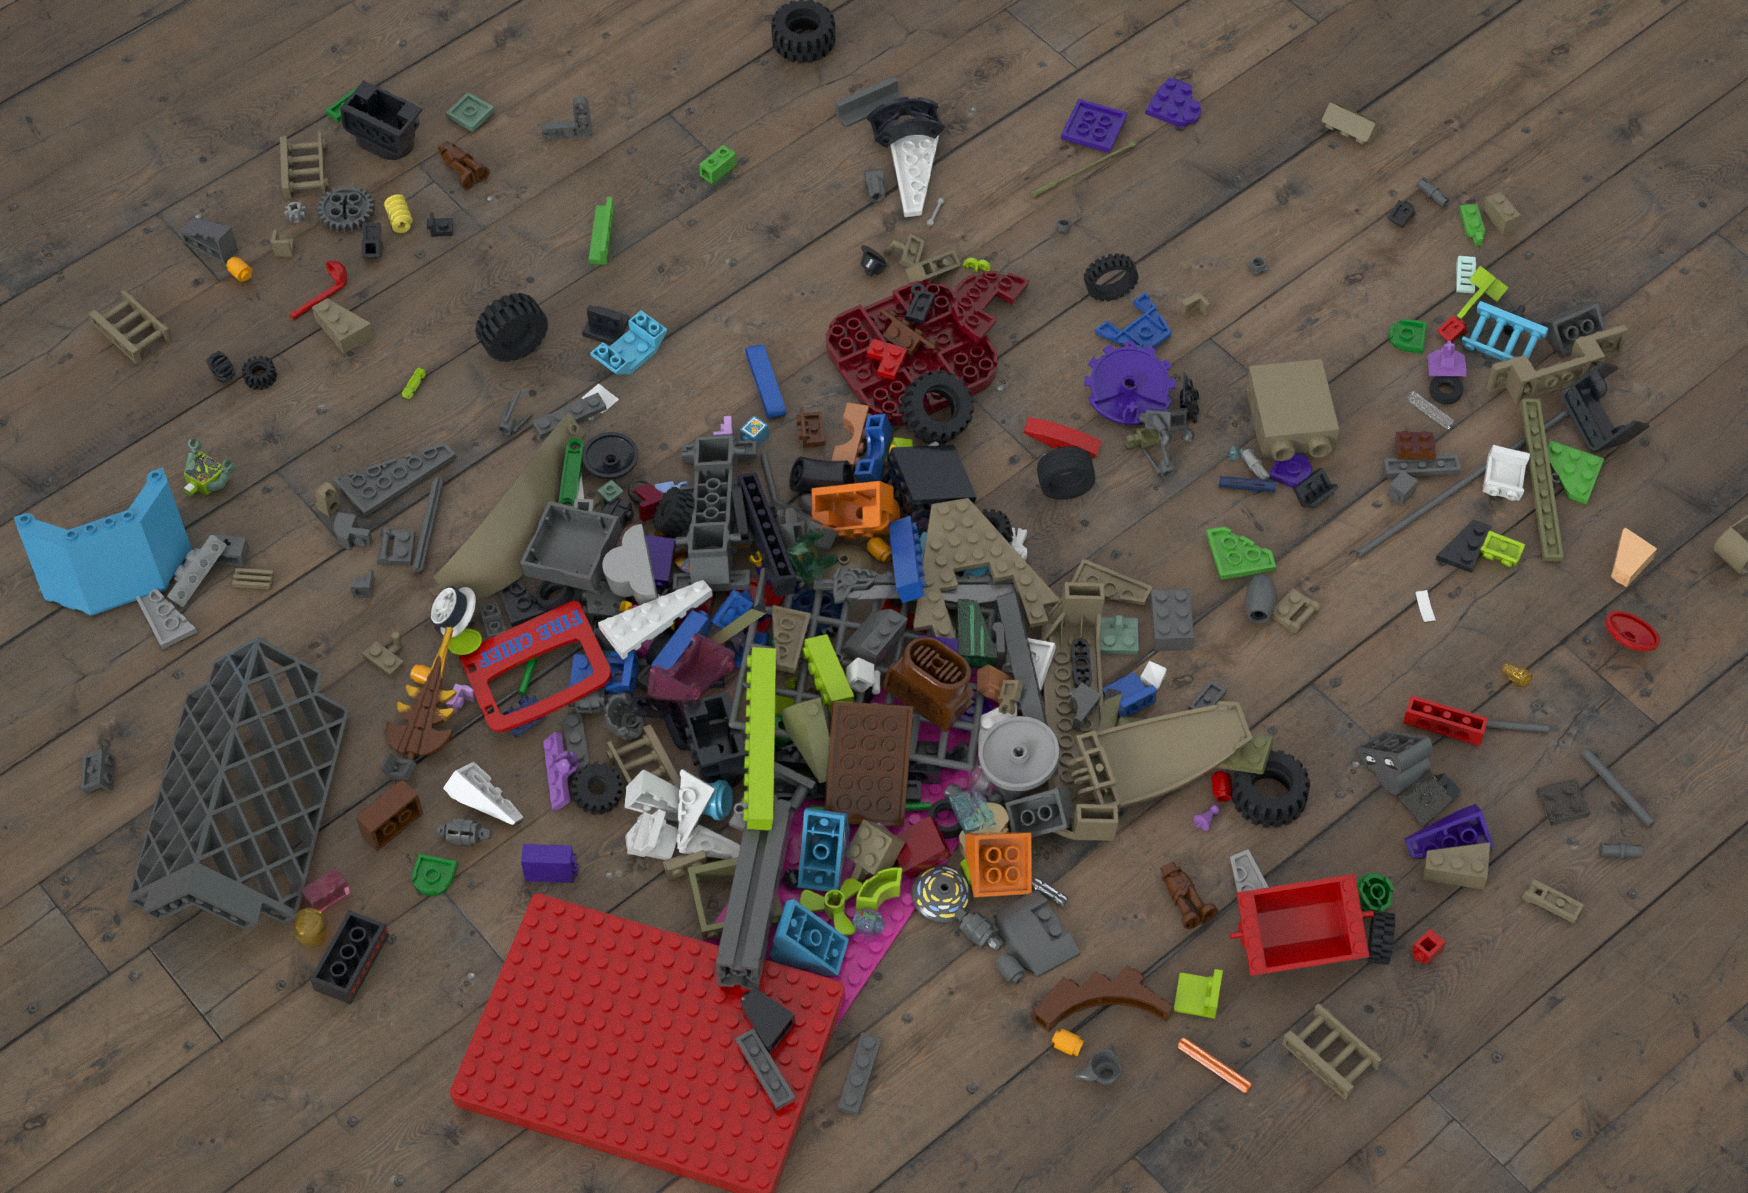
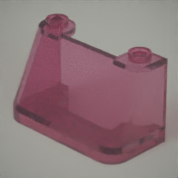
[648,633,735,702]

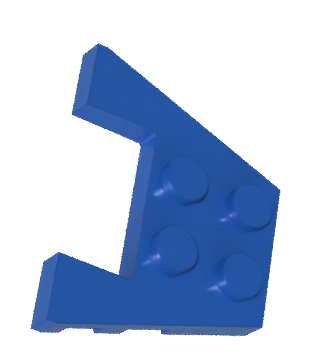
[1095,292,1172,350]

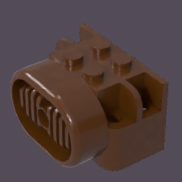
[883,637,974,732]

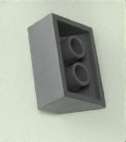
[1541,302,1606,357]
[841,609,908,669]
[1005,787,1073,838]

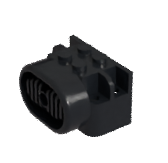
[340,80,422,160]
[682,692,748,788]

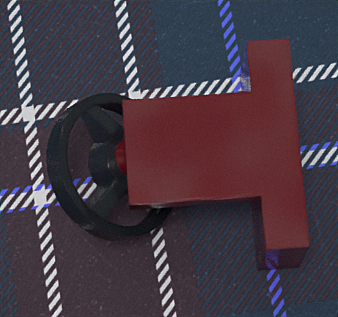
[628,479,667,522]

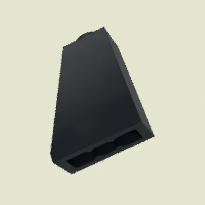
[741,987,796,1055]

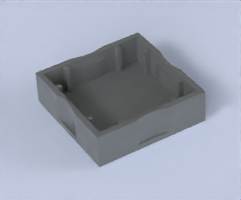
[520,501,623,592]

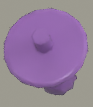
[1193,804,1220,831]

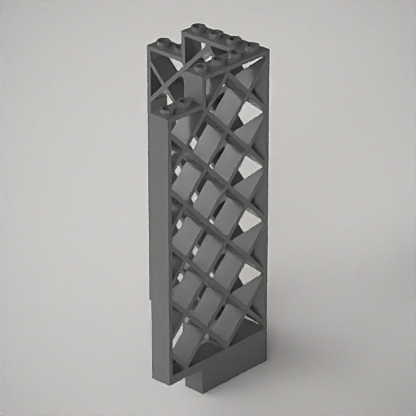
[127,637,349,929]

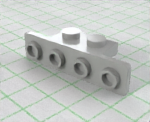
[167,535,227,607]

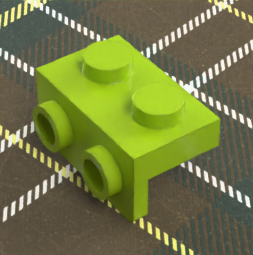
[1480,531,1525,567]

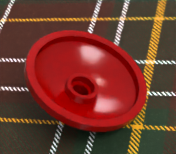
[1605,611,1660,652]

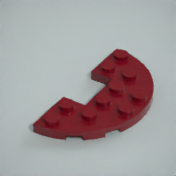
[951,271,1030,343]

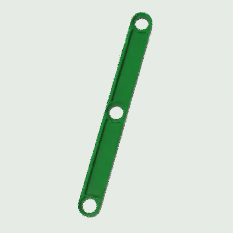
[558,438,584,507]

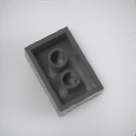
[1150,589,1194,651]

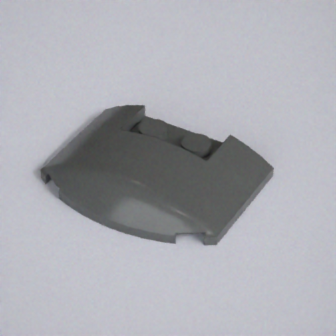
[995,890,1080,977]

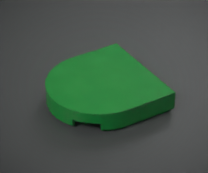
[1388,319,1427,354]
[412,854,458,896]

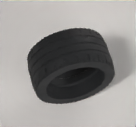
[1037,447,1095,500]

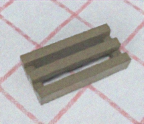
[232,568,274,590]

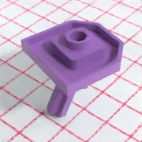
[1428,341,1466,376]

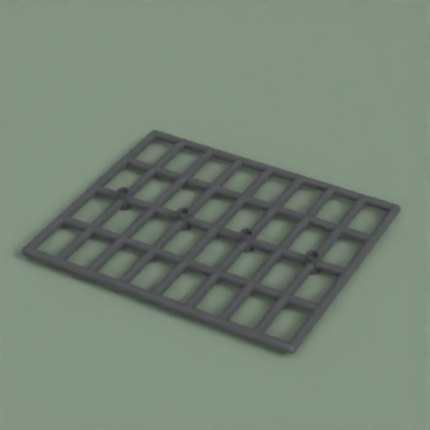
[729,567,996,771]

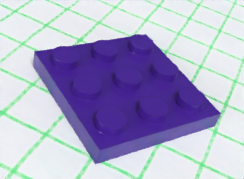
[1061,99,1127,153]

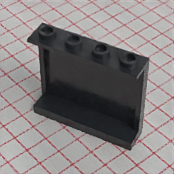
[887,445,977,513]

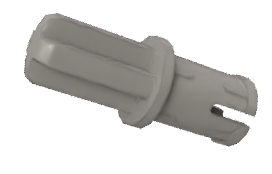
[1241,449,1270,480]

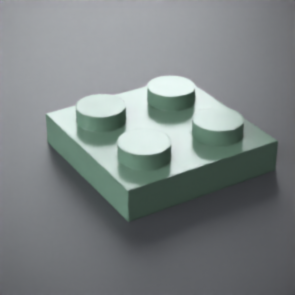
[446,92,495,132]

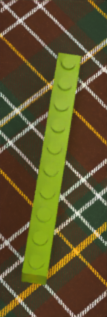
[743,647,776,830]

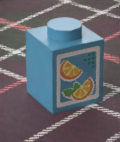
[740,416,769,447]

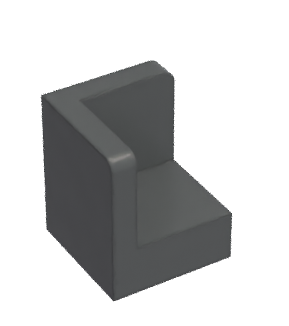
[350,569,375,598]

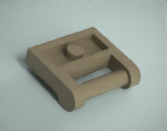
[1271,588,1321,633]

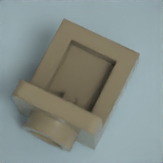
[1180,292,1210,317]

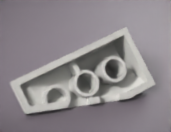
[443,762,524,825]

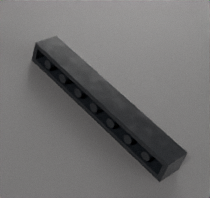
[737,472,796,596]

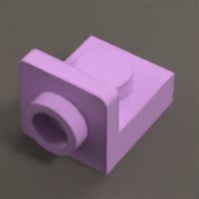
[713,416,733,436]
[446,684,476,715]

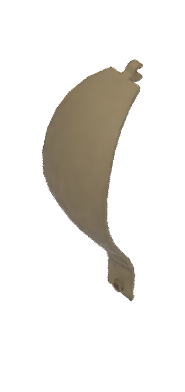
[429,412,586,599]

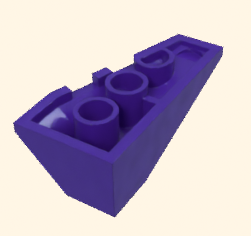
[1404,804,1494,858]

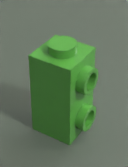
[699,145,737,185]

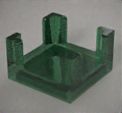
[786,528,839,583]

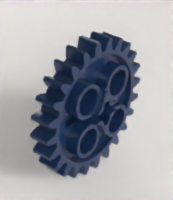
[791,586,843,637]

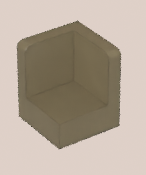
[271,230,295,257]

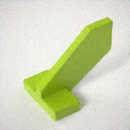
[1457,266,1509,319]

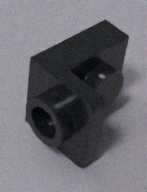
[1387,200,1416,228]
[427,212,453,237]

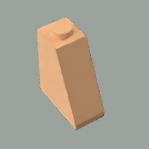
[1611,528,1657,587]

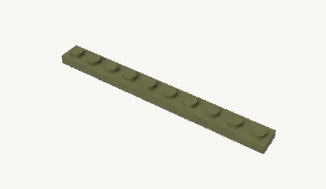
[1520,399,1564,561]

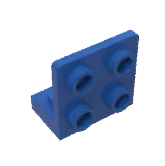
[712,589,754,629]
[1103,673,1157,717]

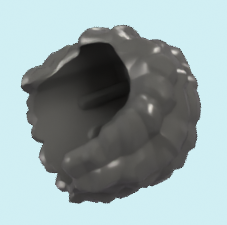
[604,692,646,741]

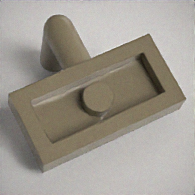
[884,233,925,268]
[362,632,404,678]

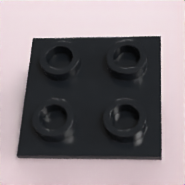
[1180,372,1199,423]

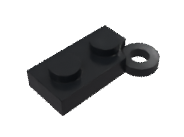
[906,283,935,325]

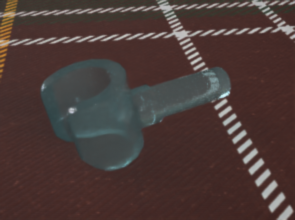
[1228,446,1254,461]

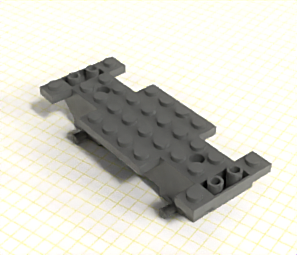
[673,435,757,592]

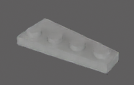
[136,589,197,650]

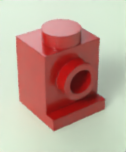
[1412,929,1446,965]

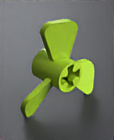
[800,878,862,936]

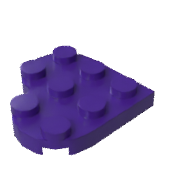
[1145,78,1201,127]

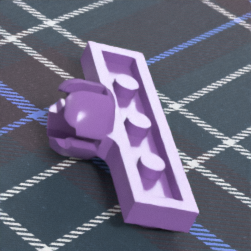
[543,732,580,811]

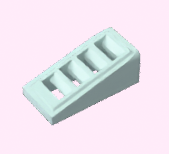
[1456,256,1476,293]

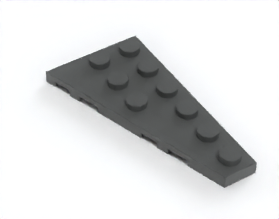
[332,442,457,517]

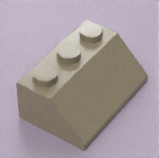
[1321,102,1384,145]

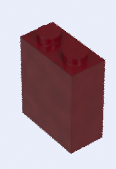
[895,816,952,879]

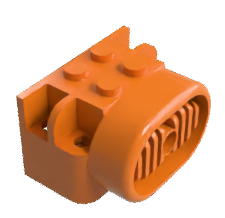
[812,481,900,540]

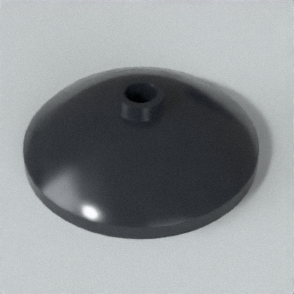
[582,432,638,479]

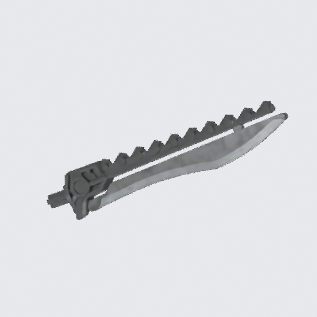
[813,568,1018,605]

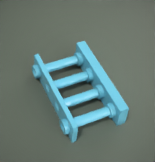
[1462,301,1548,365]

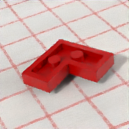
[867,339,907,380]

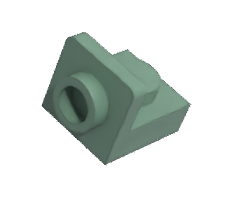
[597,480,623,507]

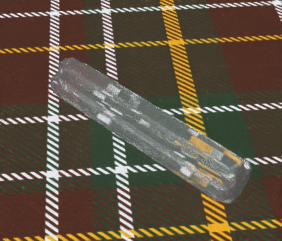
[1407,391,1454,429]

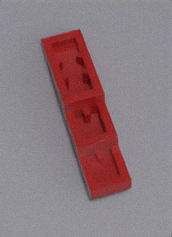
[1023,417,1101,458]

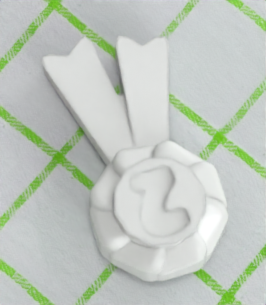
[1009,527,1027,560]

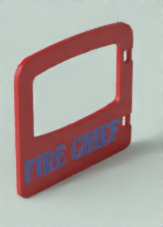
[459,601,612,732]

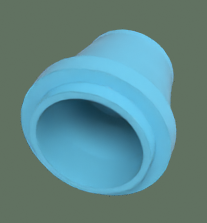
[703,780,733,821]

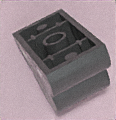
[1355,730,1433,795]

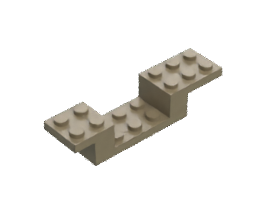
[1486,324,1628,404]

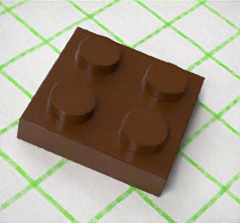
[1395,431,1436,460]

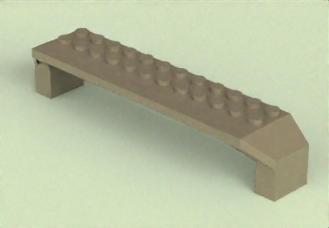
[1040,582,1118,841]

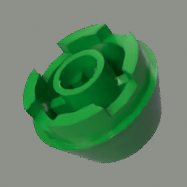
[1357,873,1394,912]

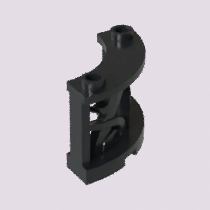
[867,97,945,148]

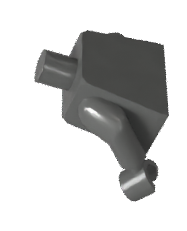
[1139,409,1195,445]

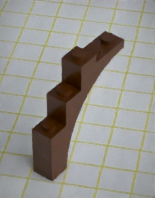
[1032,965,1173,1032]

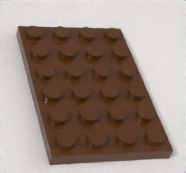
[824,701,913,827]

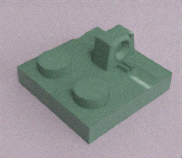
[1100,615,1139,655]

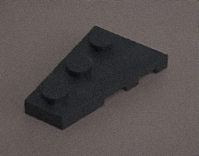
[1435,520,1492,573]
[498,579,548,627]

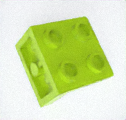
[1174,969,1223,1019]

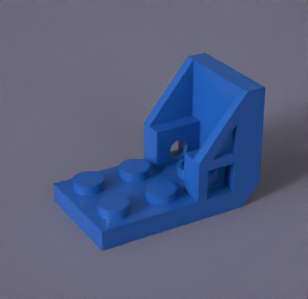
[569,649,639,698]

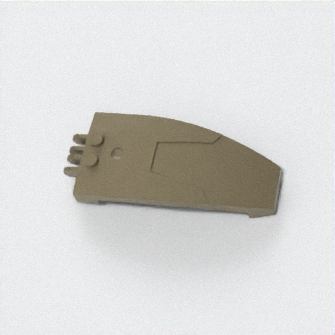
[1067,701,1253,809]

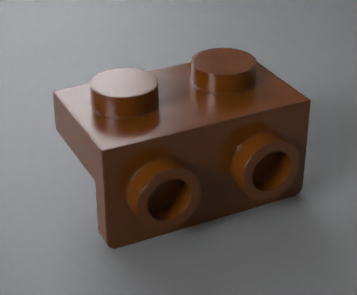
[796,407,825,447]

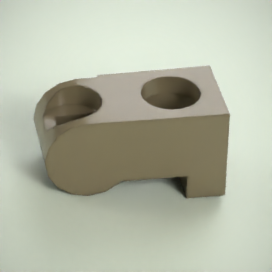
[314,482,341,518]

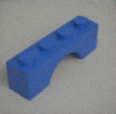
[854,414,893,483]

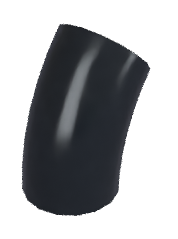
[789,456,854,494]

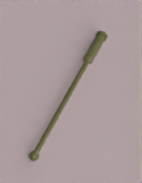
[1030,141,1136,199]

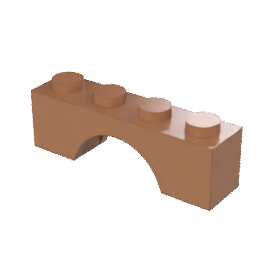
[831,402,872,475]

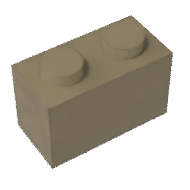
[1483,191,1521,235]

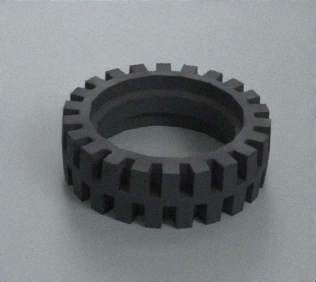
[1084,253,1139,302]

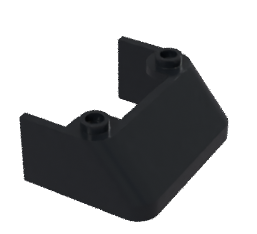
[1562,362,1650,452]

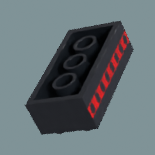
[310,910,389,1004]

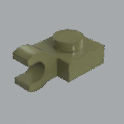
[1125,427,1160,449]

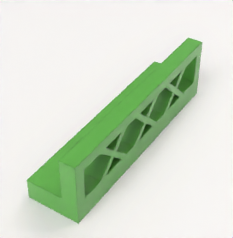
[589,197,614,265]

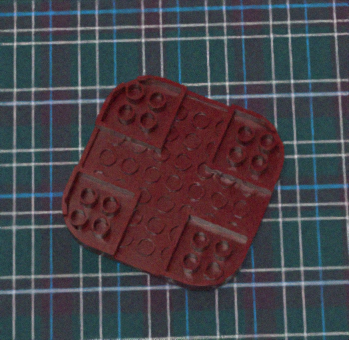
[826,280,998,425]

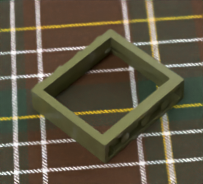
[688,857,782,941]

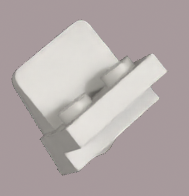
[625,809,678,860]

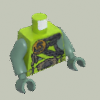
[183,438,237,496]

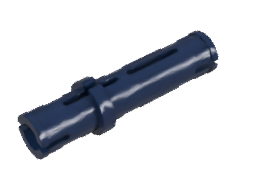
[1219,476,1276,493]

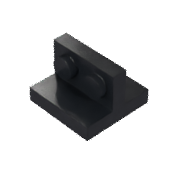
[582,305,630,345]

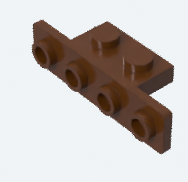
[880,309,941,356]

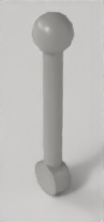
[927,198,944,227]

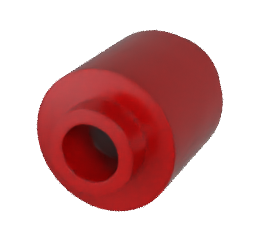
[1211,771,1232,802]

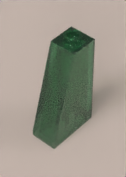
[955,599,998,668]

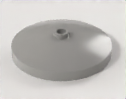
[979,716,1060,791]

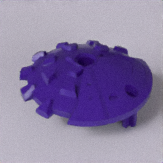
[1084,342,1176,425]

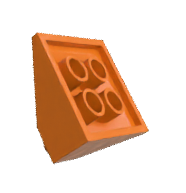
[965,832,1032,897]

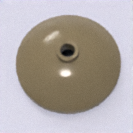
[816,544,873,579]

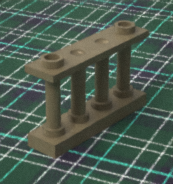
[280,132,329,200]
[89,290,171,364]
[606,724,681,814]
[1282,1003,1382,1101]

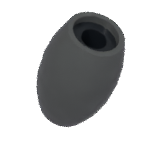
[1245,575,1277,623]

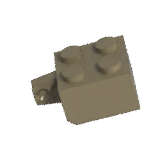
[845,820,905,882]

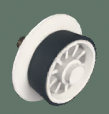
[431,586,477,638]

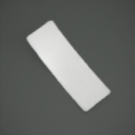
[1416,590,1436,622]

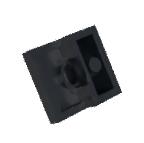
[907,741,941,785]

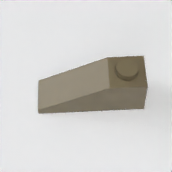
[905,249,961,283]

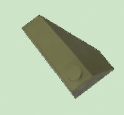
[781,698,830,783]

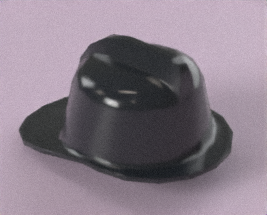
[860,245,889,277]

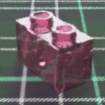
[301,867,350,915]

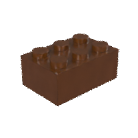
[356,780,423,851]

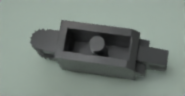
[776,507,809,574]

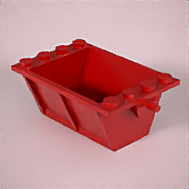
[1229,874,1374,976]

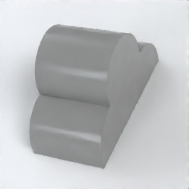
[602,524,658,605]

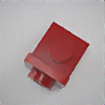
[1437,315,1468,343]

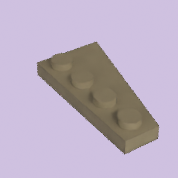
[1071,559,1153,606]
[772,605,811,674]

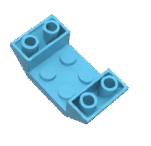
[590,310,667,375]

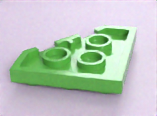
[1547,440,1604,505]
[1206,527,1276,580]

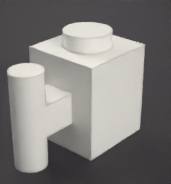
[846,657,881,694]

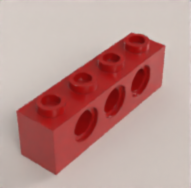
[1403,695,1488,746]

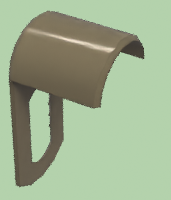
[1714,515,1748,575]

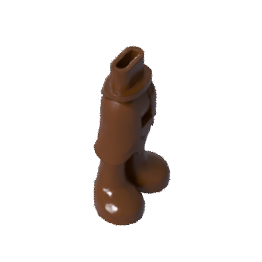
[438,141,490,190]
[1160,862,1218,929]

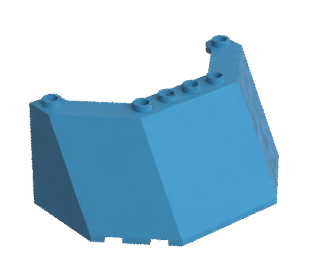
[14,468,192,616]

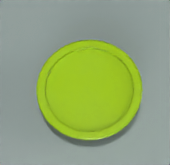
[448,629,482,655]

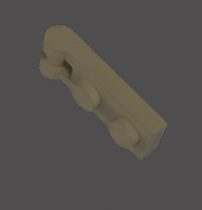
[1522,879,1584,924]

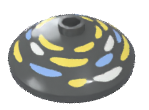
[911,865,973,923]

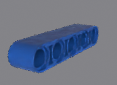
[745,344,786,419]

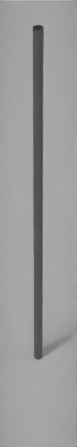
[1356,408,1570,557]

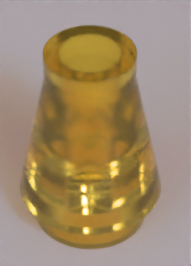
[1502,662,1532,688]

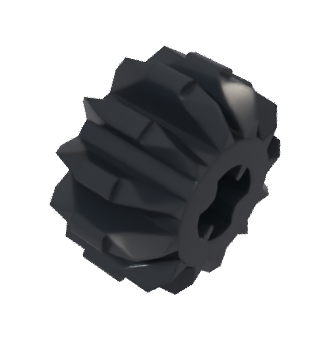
[206,351,236,383]

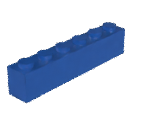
[889,516,926,603]

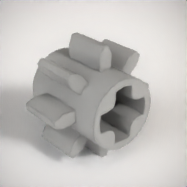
[284,202,307,223]

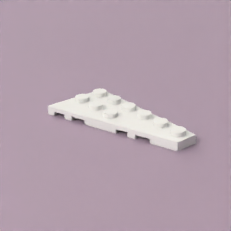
[890,134,940,217]
[598,580,713,659]

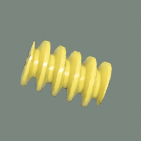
[384,194,413,233]

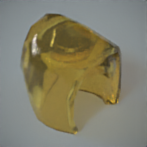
[294,908,329,948]

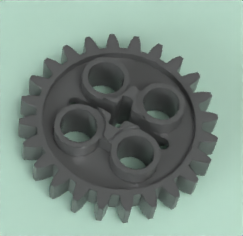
[317,185,375,233]

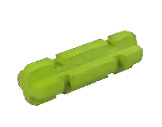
[402,368,426,399]

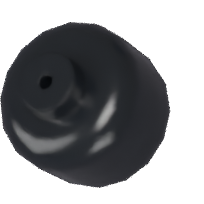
[782,869,799,890]

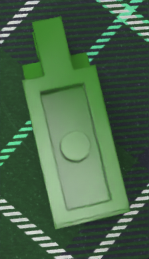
[1459,204,1485,246]

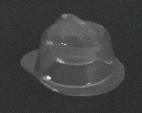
[966,754,994,795]

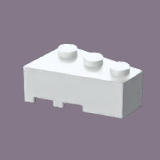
[625,769,680,823]

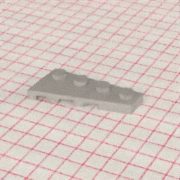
[1230,849,1268,892]

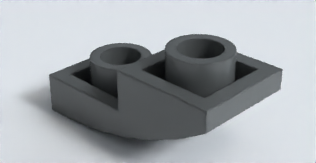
[478,602,506,639]

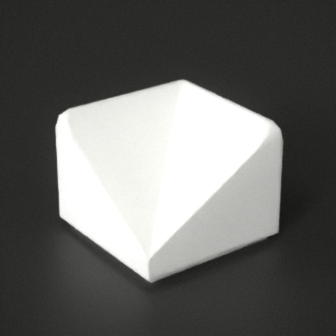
[1140,661,1167,691]

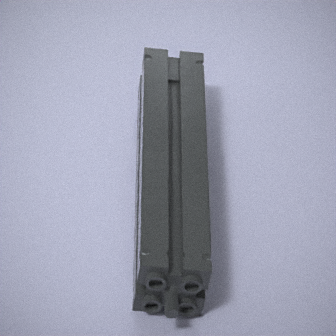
[716,795,792,990]

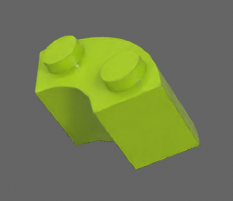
[856,868,902,913]

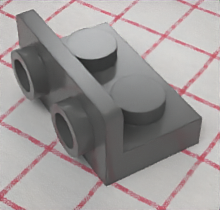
[81,749,115,793]

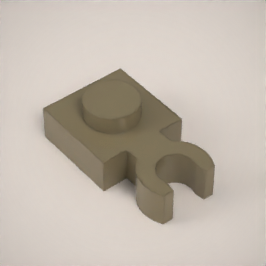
[999,680,1023,715]

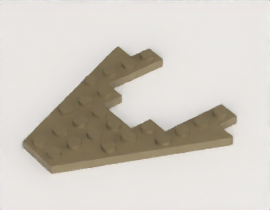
[913,498,1059,639]

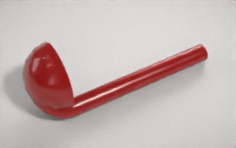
[289,260,348,320]

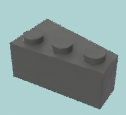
[180,218,238,264]

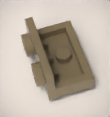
[663,850,707,880]

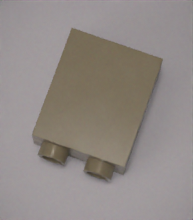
[1246,359,1339,461]

